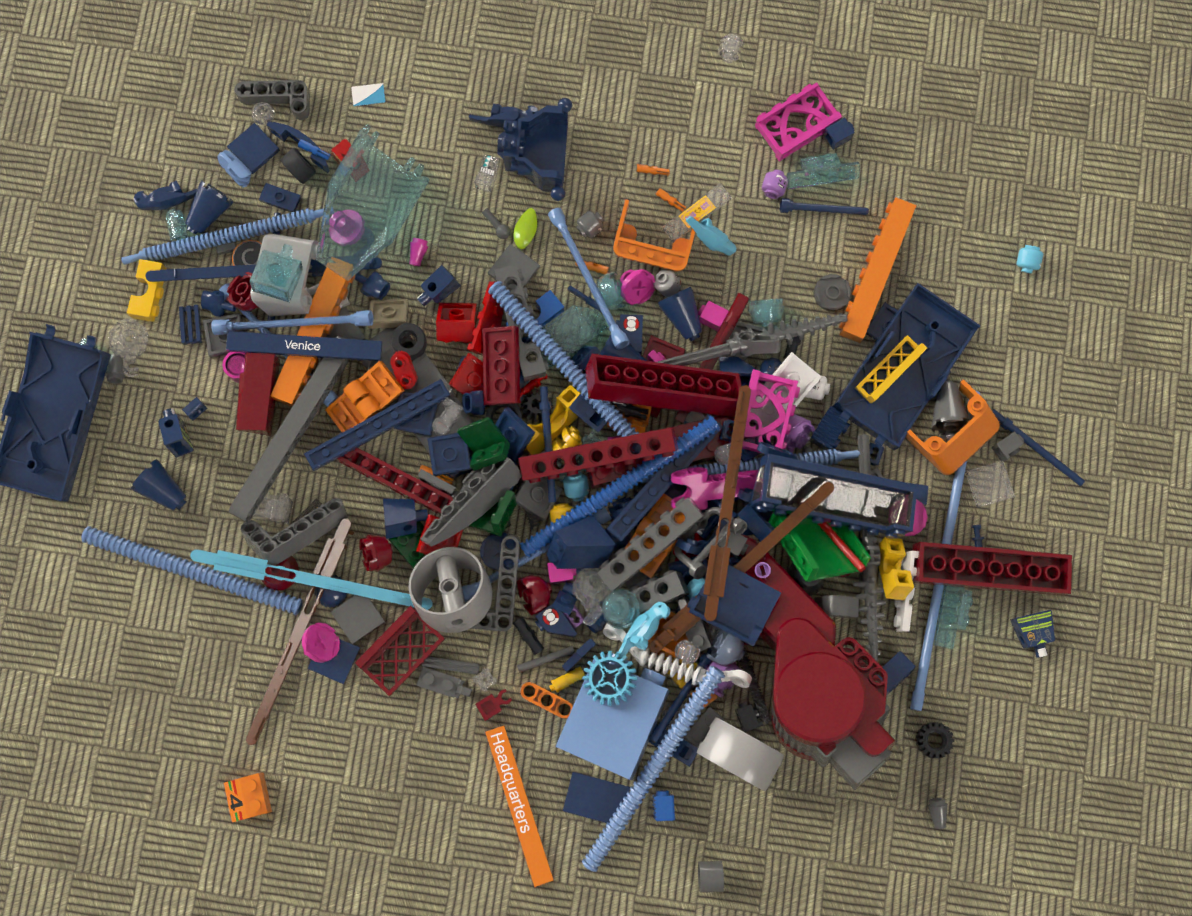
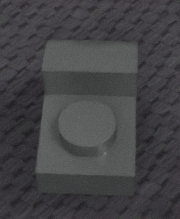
[815,595,859,618]

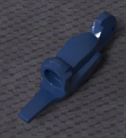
[469,104,538,128]
[134,181,198,210]

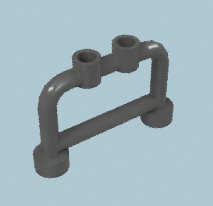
[674,507,747,579]

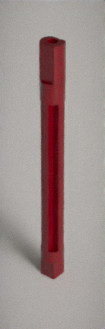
[674,293,750,423]

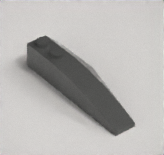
[420,458,522,547]

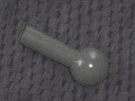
[482,208,510,239]

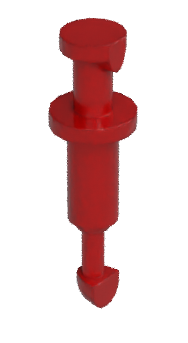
[520,374,548,397]

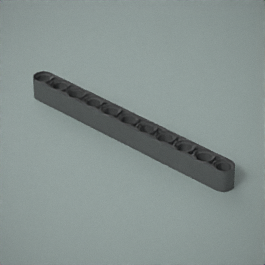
[229,335,350,522]

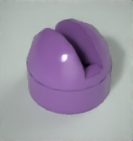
[755,562,771,578]

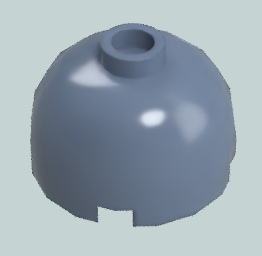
[707,630,745,665]

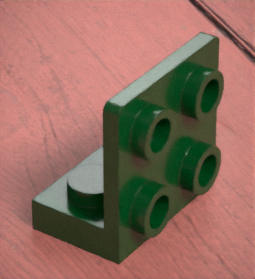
[457,417,510,471]
[469,490,517,536]

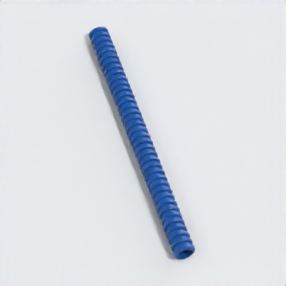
[520,415,720,558]

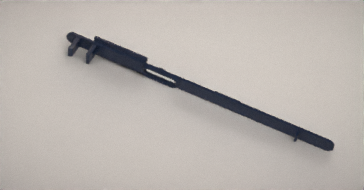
[145,254,382,282]

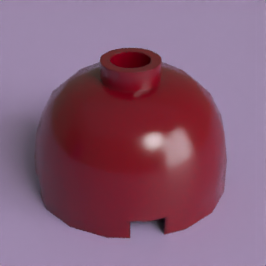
[227,272,258,311]
[517,575,552,615]

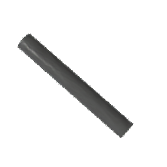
[517,646,575,673]

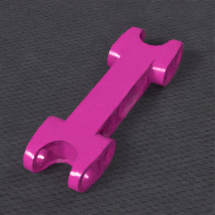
[671,467,797,510]

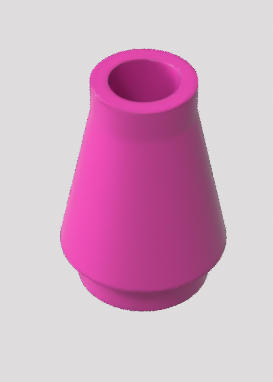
[409,238,428,267]

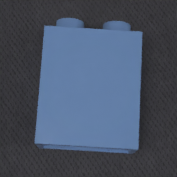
[556,653,670,780]

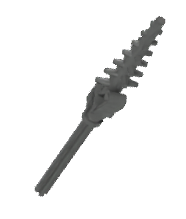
[658,313,847,366]
[853,434,886,662]

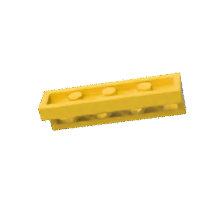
[855,335,927,404]

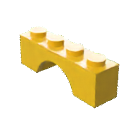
[525,385,580,455]

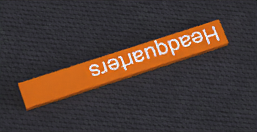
[485,726,554,887]

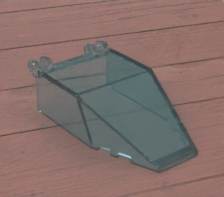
[315,124,430,281]

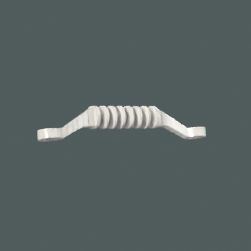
[603,623,752,688]

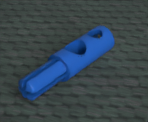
[298,139,331,160]

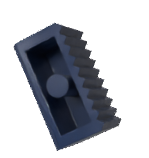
[809,406,850,451]

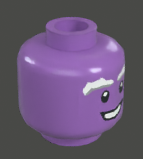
[761,170,788,199]

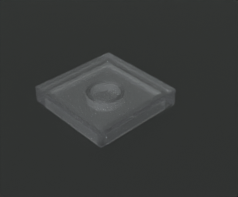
[965,461,1015,508]

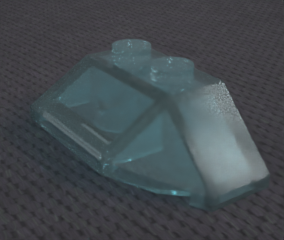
[541,305,609,368]

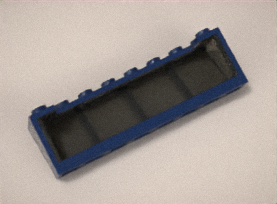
[749,453,918,539]

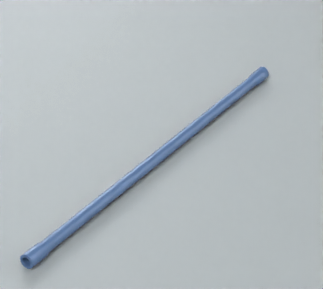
[910,391,980,711]

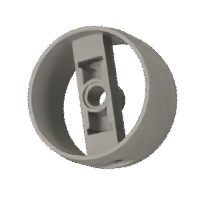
[409,547,493,633]
[697,717,784,791]

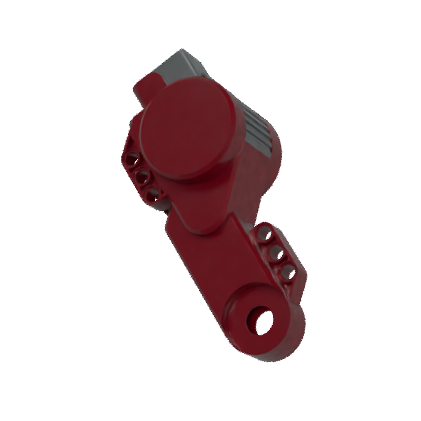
[730,535,896,790]

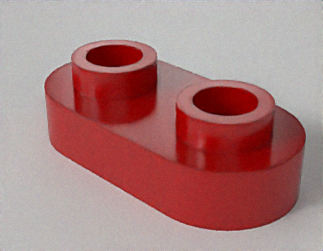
[390,351,417,389]

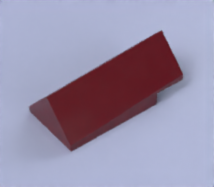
[236,353,280,436]

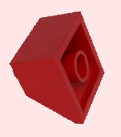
[436,303,477,343]

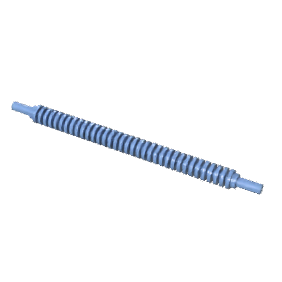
[122,207,334,265]
[642,449,860,483]

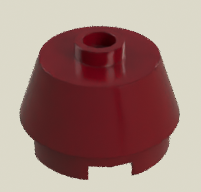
[359,535,393,573]
[262,556,299,590]

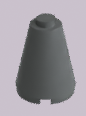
[931,380,970,435]

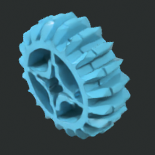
[583,651,637,706]

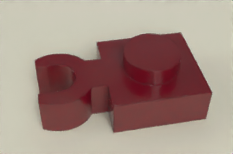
[475,689,512,721]

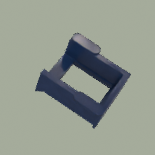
[736,503,780,543]

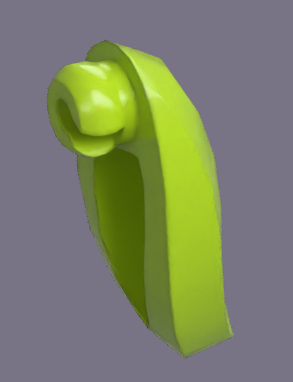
[514,208,537,249]

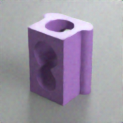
[563,605,586,629]

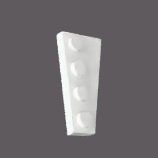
[894,551,919,632]

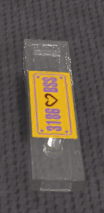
[662,184,732,243]

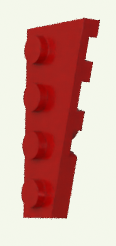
[467,281,503,356]

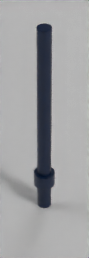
[539,386,556,503]
[992,409,1085,486]
[650,649,712,743]

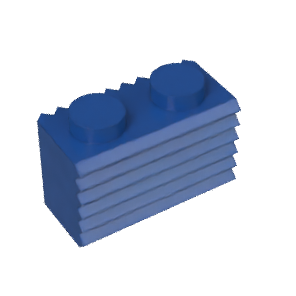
[652,790,675,821]

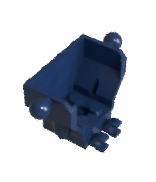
[497,98,572,201]

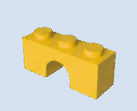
[127,259,167,322]
[878,537,914,600]

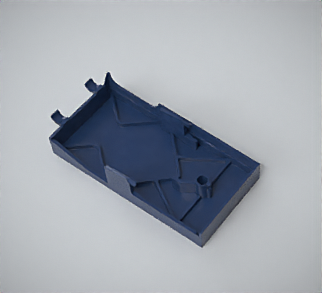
[832,283,980,451]
[0,324,111,502]

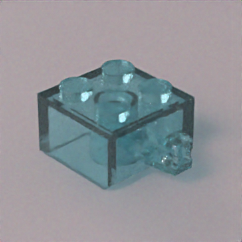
[250,244,303,303]

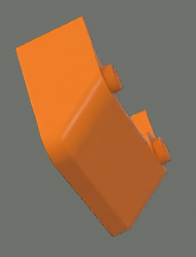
[613,199,699,272]
[906,380,1000,475]

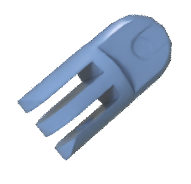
[218,150,252,187]

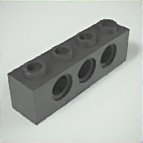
[606,570,689,625]

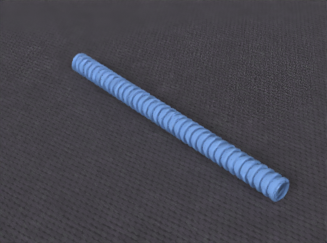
[488,281,641,459]
[81,526,303,615]
[582,666,725,872]

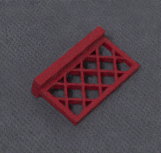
[355,605,445,697]

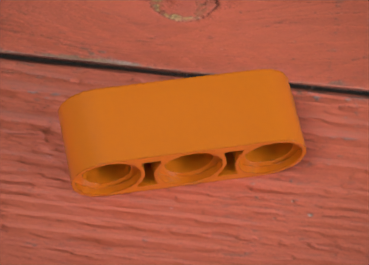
[520,682,573,719]

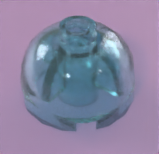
[593,271,626,310]

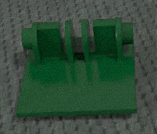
[388,521,426,569]

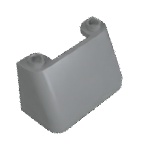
[251,234,323,316]

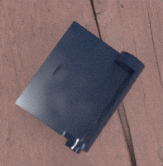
[687,565,781,646]

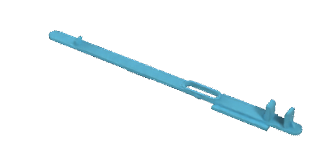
[190,549,433,610]

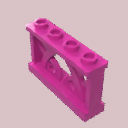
[755,82,842,162]
[742,369,800,454]

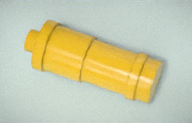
[549,667,585,693]

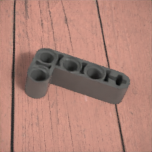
[234,80,310,120]

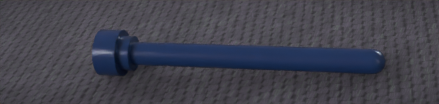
[780,198,869,215]

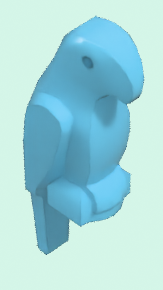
[686,216,736,256]
[619,602,670,660]

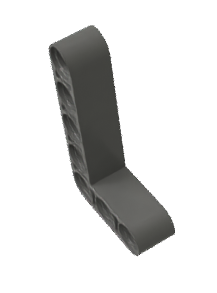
[240,498,348,565]
[470,534,520,632]

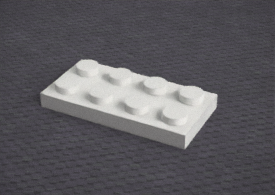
[750,352,821,430]

